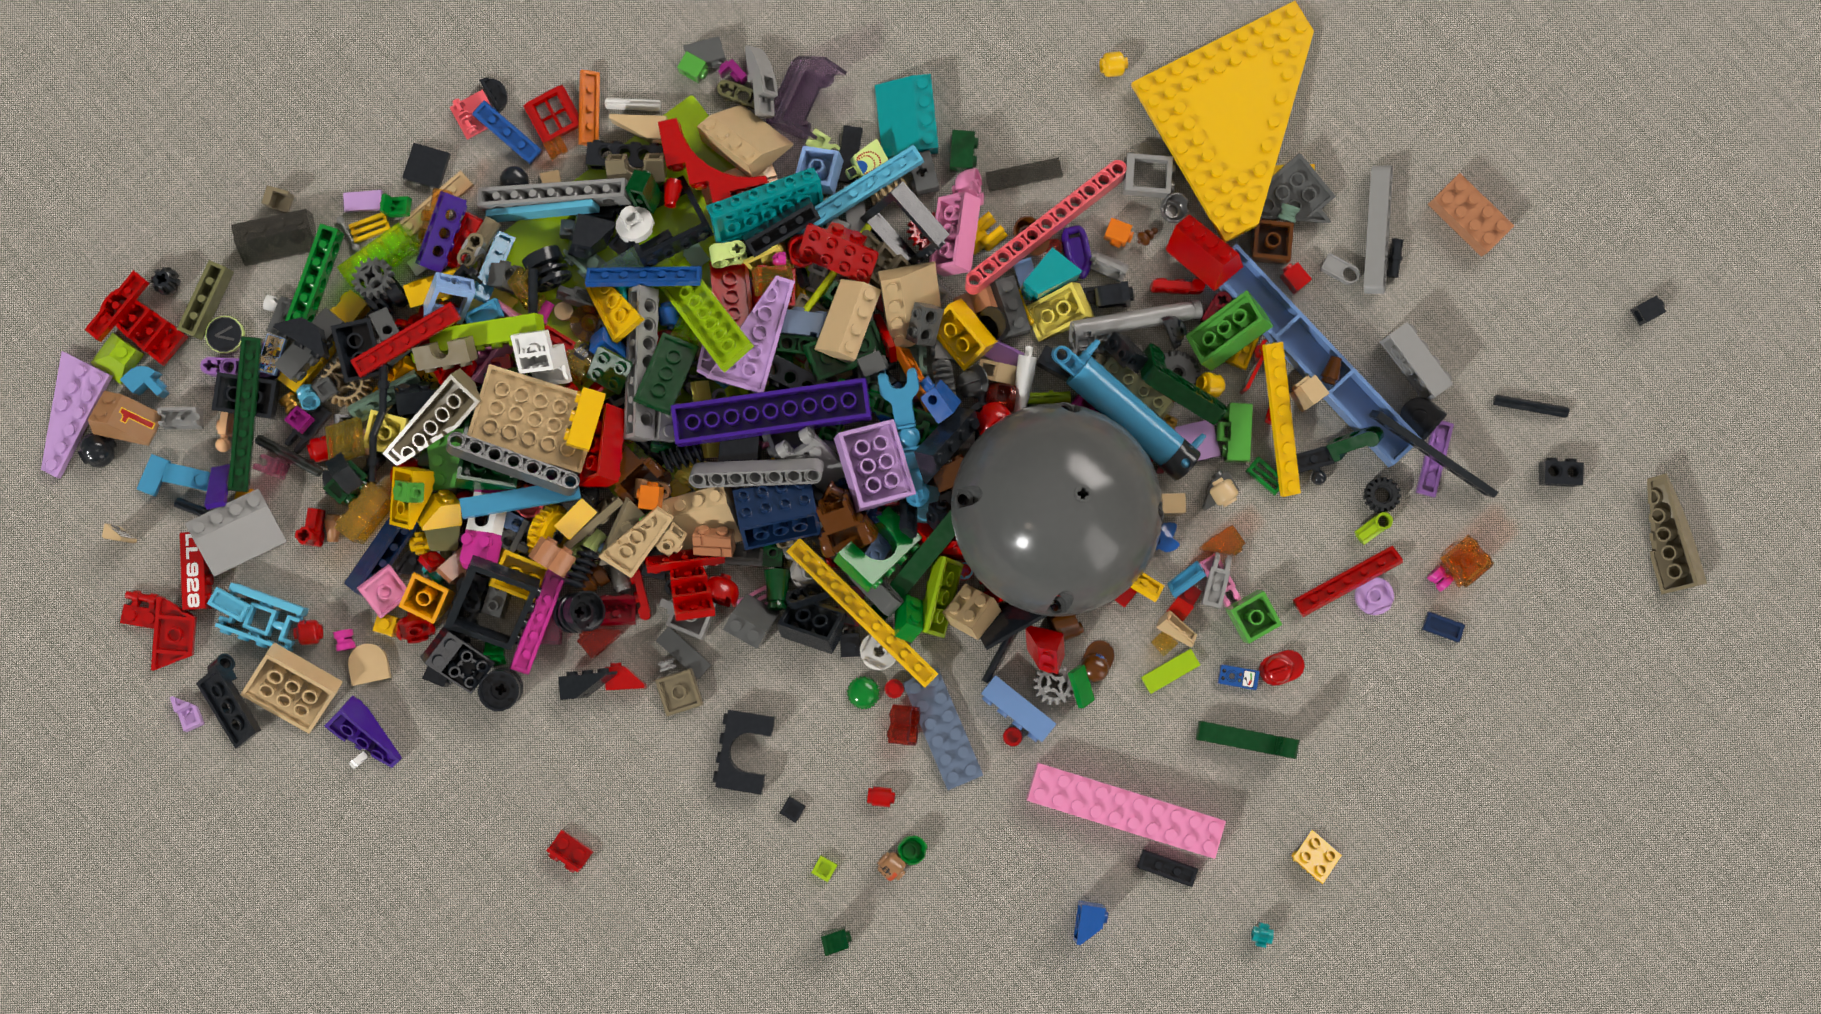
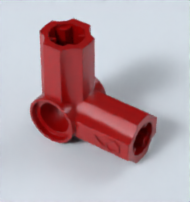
[295,508,326,547]

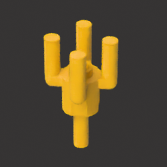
[974,211,1008,255]

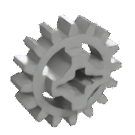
[1033,667,1073,705]

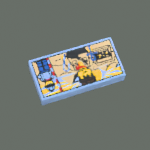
[260,333,288,376]

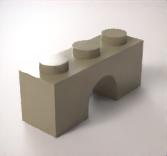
[605,153,667,184]
[412,335,478,373]

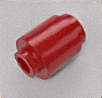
[867,786,895,808]

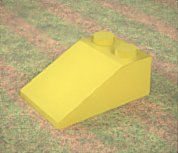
[1026,282,1095,342]

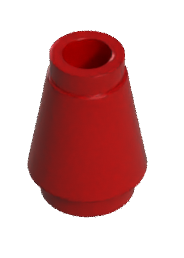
[664,178,683,208]

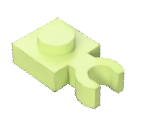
[805,128,841,151]

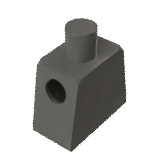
[369,307,399,342]

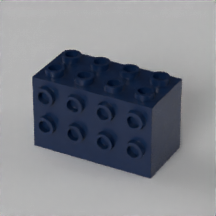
[733,484,821,550]

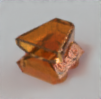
[1440,534,1494,588]

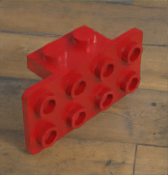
[798,222,879,284]

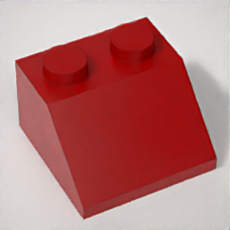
[1025,625,1065,674]

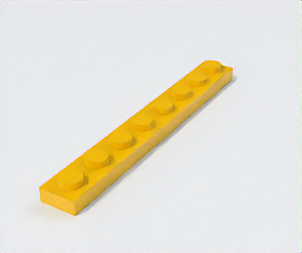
[1262,342,1301,497]

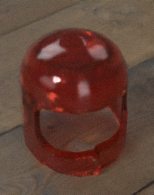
[985,382,1017,412]

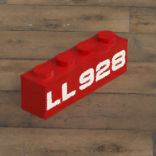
[180,532,214,611]

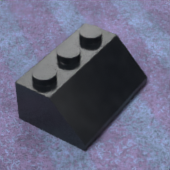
[330,317,380,383]
[777,599,846,654]

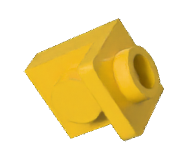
[372,614,402,637]

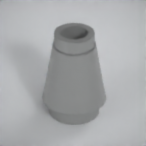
[609,566,631,595]

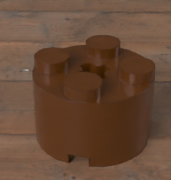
[1046,603,1084,641]

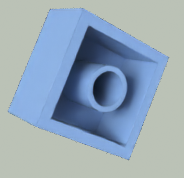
[796,146,844,195]

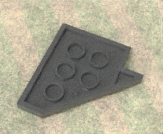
[1260,153,1336,223]

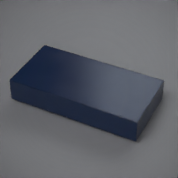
[1421,612,1465,643]

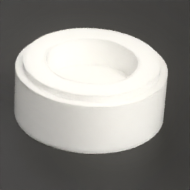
[349,751,368,769]

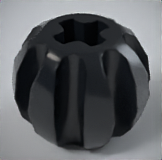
[150,267,181,295]

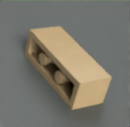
[1289,375,1329,412]

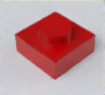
[418,551,446,573]

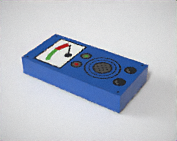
[1218,664,1260,690]

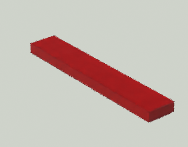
[350,302,461,378]
[1292,545,1403,617]

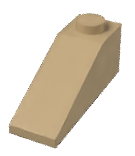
[609,114,668,145]

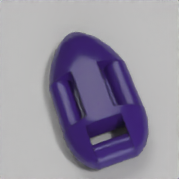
[1062,225,1092,279]

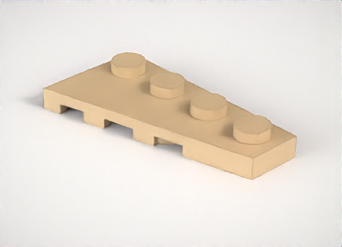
[599,506,674,578]

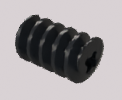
[661,444,704,473]
[562,545,601,588]

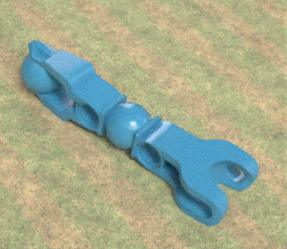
[878,367,930,507]

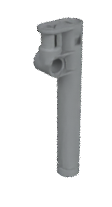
[1069,300,1203,354]

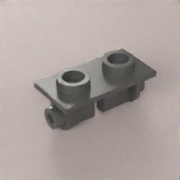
[266,296,292,338]

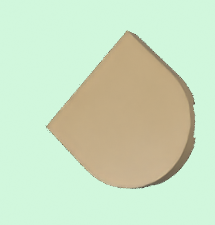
[348,644,392,686]

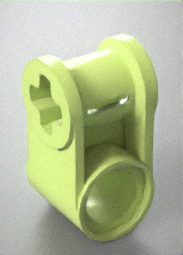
[709,240,747,268]

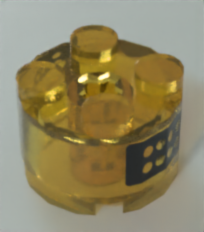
[566,339,594,385]

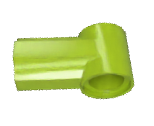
[1354,512,1393,545]

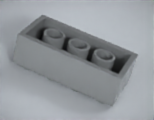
[1380,322,1453,400]

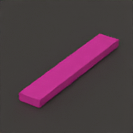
[509,568,566,675]

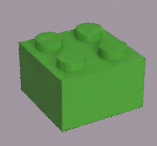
[1225,589,1282,644]

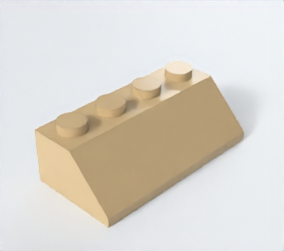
[814,279,881,365]

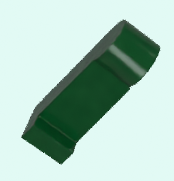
[1326,426,1384,462]

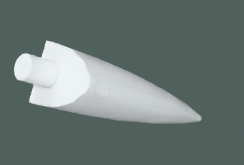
[1014,346,1037,412]

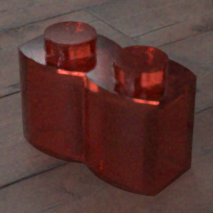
[887,704,920,746]

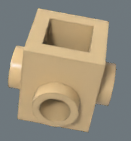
[655,522,687,557]

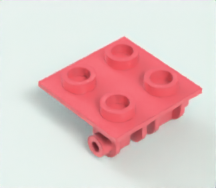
[449,89,491,140]

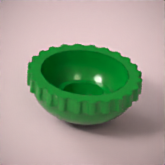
[847,676,880,709]

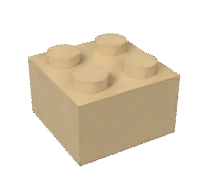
[942,583,1001,640]

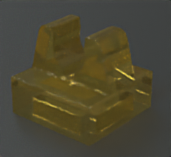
[1151,632,1178,657]

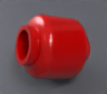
[306,436,334,462]
[293,620,323,645]

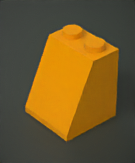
[398,572,456,624]

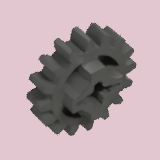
[351,257,395,300]

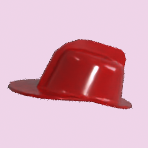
[1259,650,1305,686]

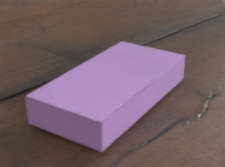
[343,190,383,213]

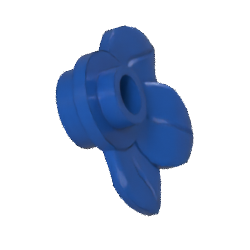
[1155,522,1180,552]

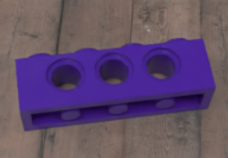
[415,191,467,273]

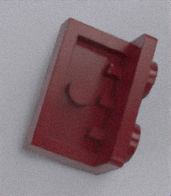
[600,594,637,626]

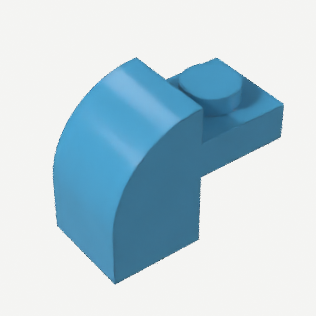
[120,366,170,398]
[162,463,210,491]

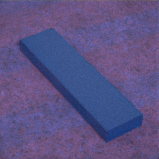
[472,100,542,165]

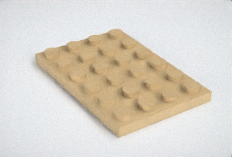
[467,364,587,474]

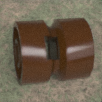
[582,561,611,592]

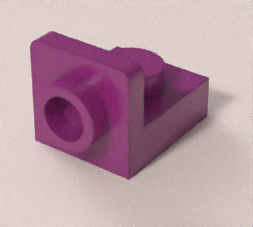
[718,59,748,85]
[284,406,315,434]

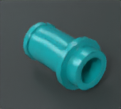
[422,566,445,585]

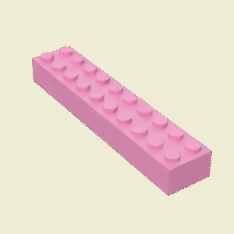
[1026,762,1226,859]

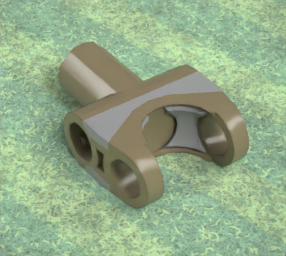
[457,216,501,272]

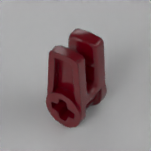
[1200,291,1231,323]

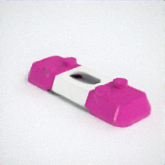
[460,489,513,570]

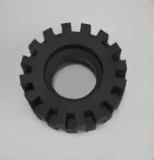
[1363,477,1401,513]

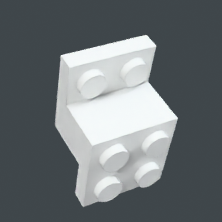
[510,330,572,385]

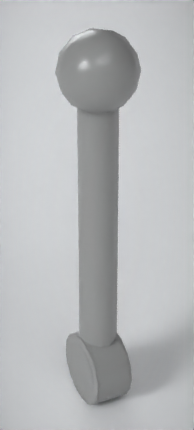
[336,216,359,251]

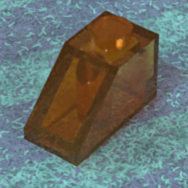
[1198,525,1246,556]

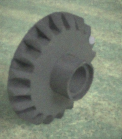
[1164,350,1201,386]

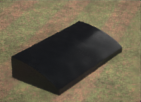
[980,602,1054,650]

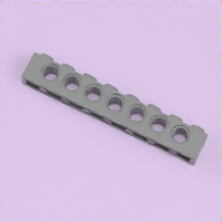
[477,178,632,214]
[624,285,659,442]

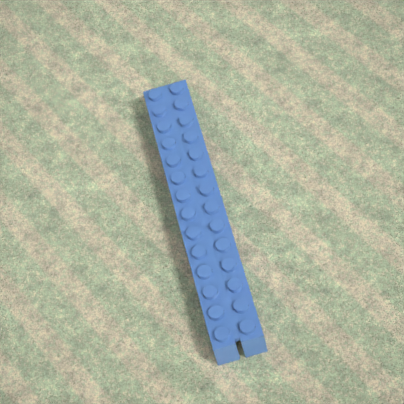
[1219,243,1420,467]

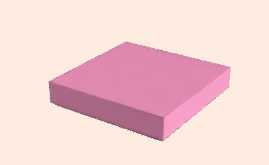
[357,564,407,618]

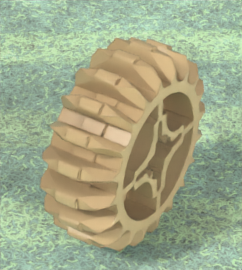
[321,358,374,408]

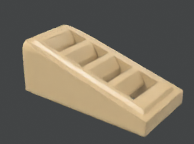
[1156,610,1197,647]

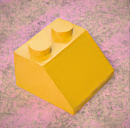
[417,490,462,531]

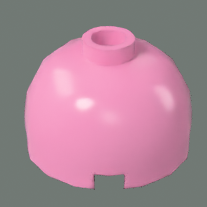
[952,168,984,205]

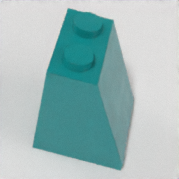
[1021,247,1082,302]

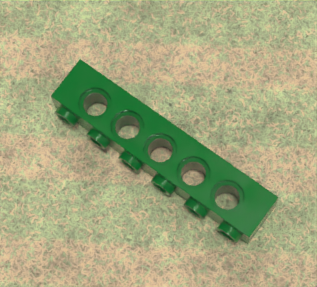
[285,223,345,322]

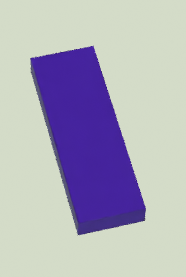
[204,464,230,509]

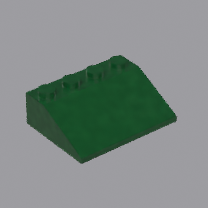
[455,409,517,490]

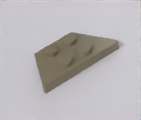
[563,496,624,549]
[597,497,645,566]

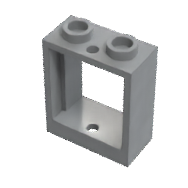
[1123,153,1176,198]

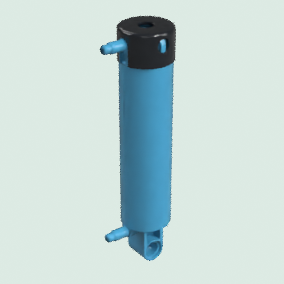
[1051,339,1206,481]

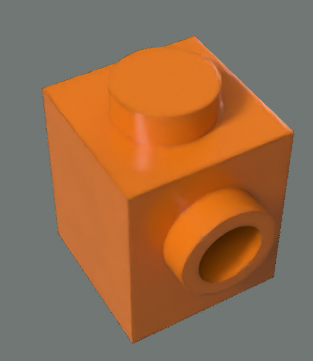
[1103,217,1134,248]
[637,481,664,510]

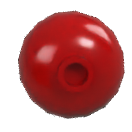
[976,402,1011,435]
[708,573,739,607]

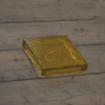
[325,417,365,460]

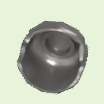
[1160,192,1189,223]

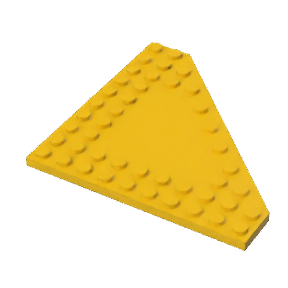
[1131,1,1314,243]

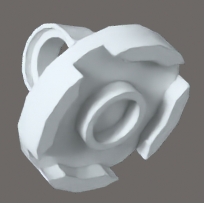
[616,206,655,243]

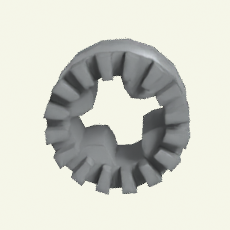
[657,658,677,672]

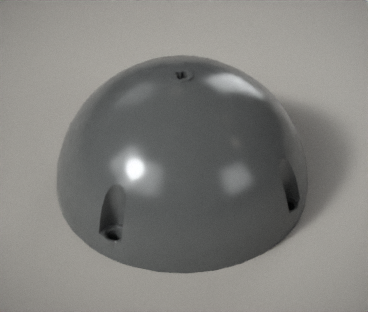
[951,402,1164,616]

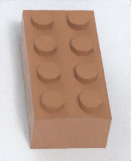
[1427,173,1514,257]

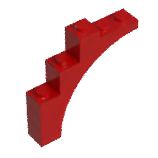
[658,118,769,203]

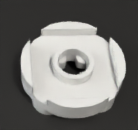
[860,635,896,670]

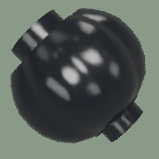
[78,433,117,468]

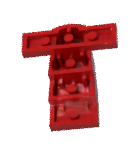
[84,270,188,366]
[645,549,725,621]

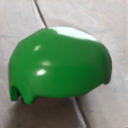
[897,835,928,865]

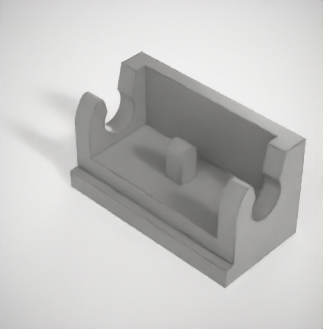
[157,407,203,429]

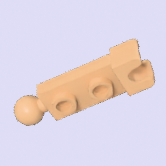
[215,411,234,452]

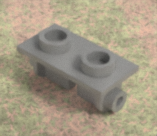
[1090,250,1129,282]

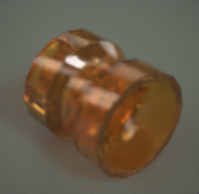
[543,135,569,160]

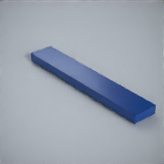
[585,266,702,287]

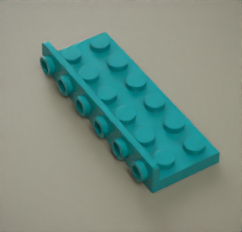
[706,167,824,243]

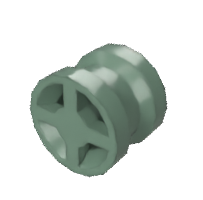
[1277,203,1300,223]

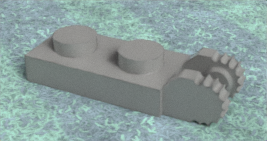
[1201,552,1232,609]

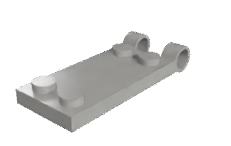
[775,426,850,495]

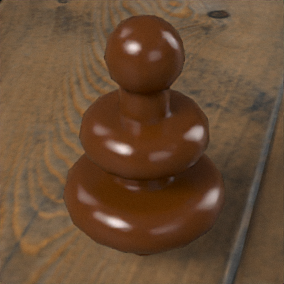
[1137,227,1158,246]

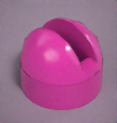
[772,252,786,267]

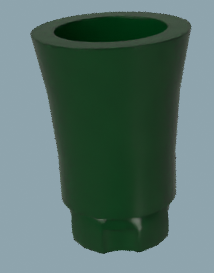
[764,568,790,611]

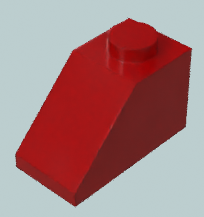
[605,662,647,690]

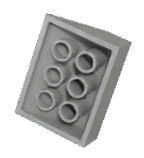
[185,488,287,577]

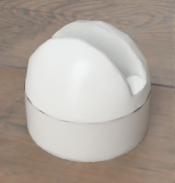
[263,295,279,311]

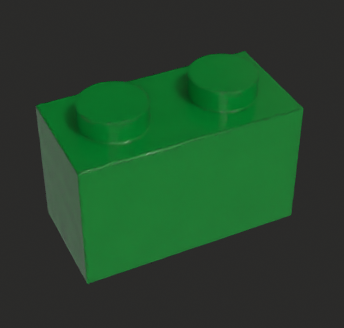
[895,594,923,643]

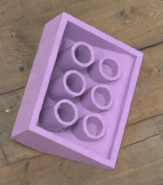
[834,419,916,513]

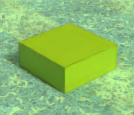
[811,855,838,882]

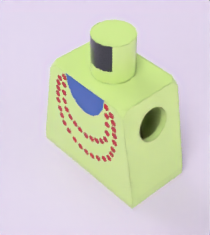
[845,139,888,180]

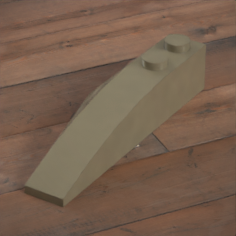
[383,369,481,466]
[1647,473,1707,595]

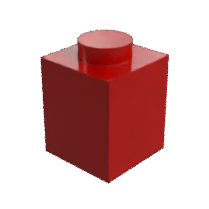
[1280,262,1312,294]

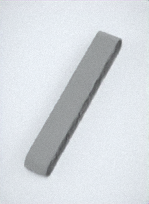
[1364,165,1393,294]
[689,458,824,488]

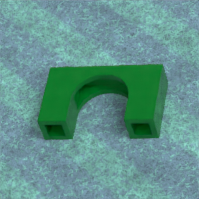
[834,506,922,593]

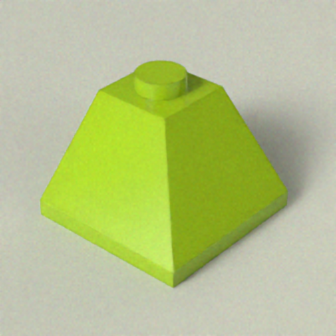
[90,332,145,385]

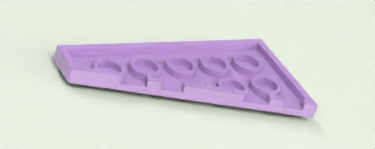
[706,275,795,393]
[41,351,113,479]

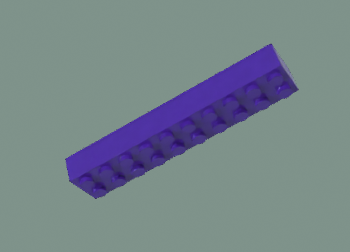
[671,378,872,447]

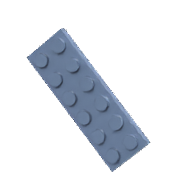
[903,668,983,790]

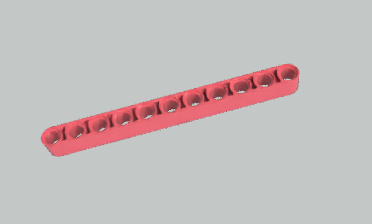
[965,160,1127,295]

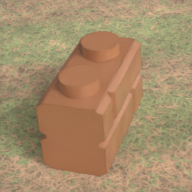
[692,525,736,557]

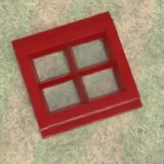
[523,84,579,145]

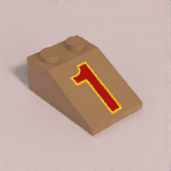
[88,391,162,446]

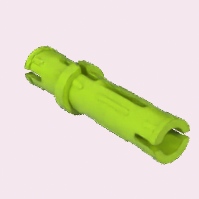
[1013,390,1071,406]

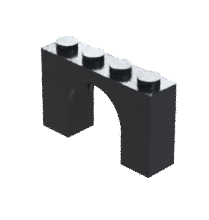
[713,710,775,795]

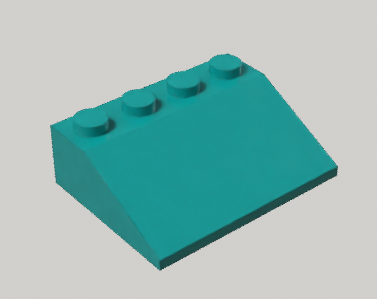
[875,74,939,159]

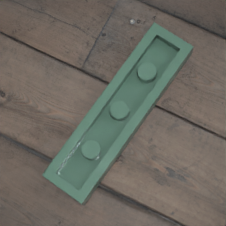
[347,370,423,424]

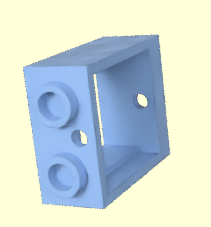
[423,272,475,324]

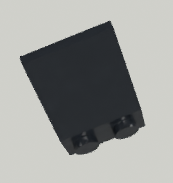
[211,372,281,419]

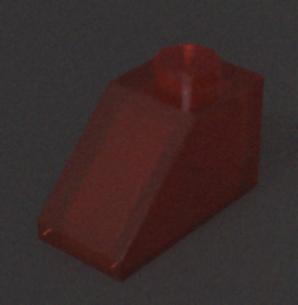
[577,628,624,659]

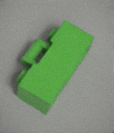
[1216,403,1253,463]

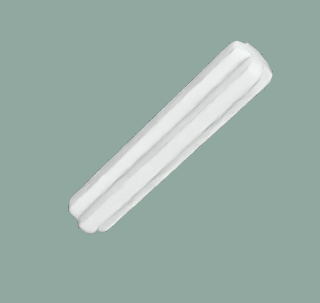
[605,98,661,111]

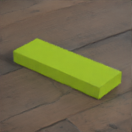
[1140,648,1200,694]

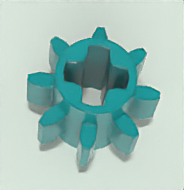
[1251,922,1274,948]

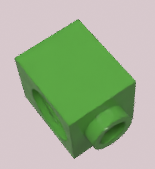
[677,51,709,84]

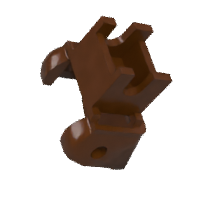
[614,443,672,511]
[816,490,879,558]

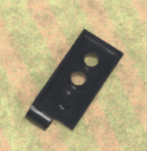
[196,653,261,749]

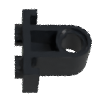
[1094,281,1134,308]

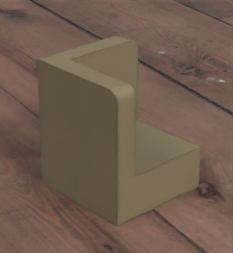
[261,185,295,213]

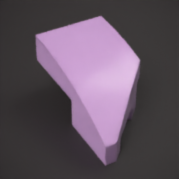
[170,696,204,732]

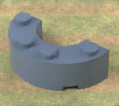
[781,307,827,338]

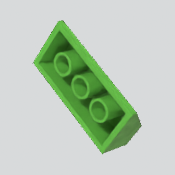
[1186,290,1273,371]

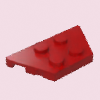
[151,596,197,671]

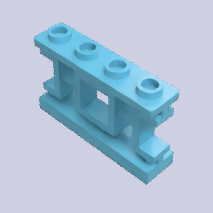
[215,582,309,652]

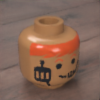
[877,852,906,881]

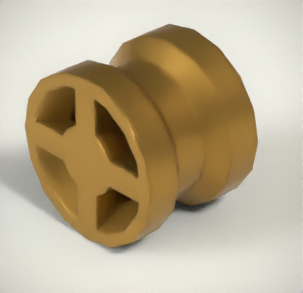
[279,391,302,415]

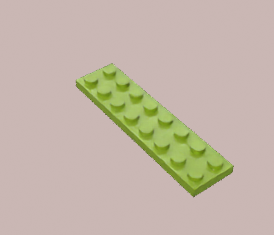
[659,257,754,373]

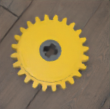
[527,504,568,561]

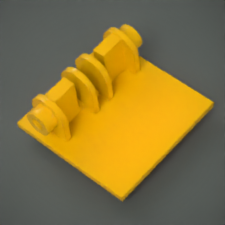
[1291,830,1342,884]

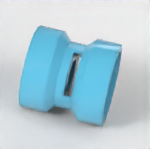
[296,384,320,410]

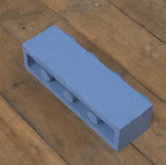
[981,675,1056,742]

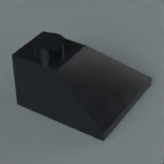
[568,213,616,259]

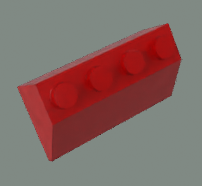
[1165,214,1243,291]
[578,403,625,487]

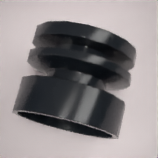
[522,245,572,293]
[363,271,409,315]
[553,591,605,633]
[478,668,523,711]

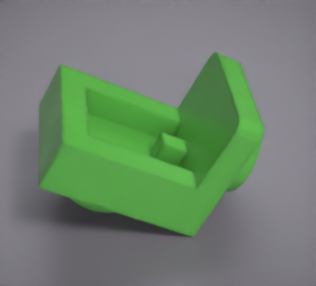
[393,480,425,503]

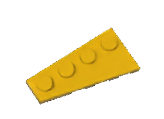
[584,284,645,343]

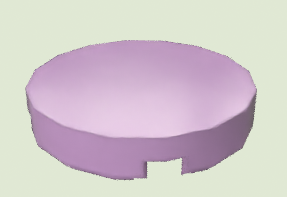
[1355,577,1394,615]

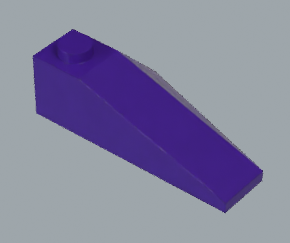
[324,695,402,768]

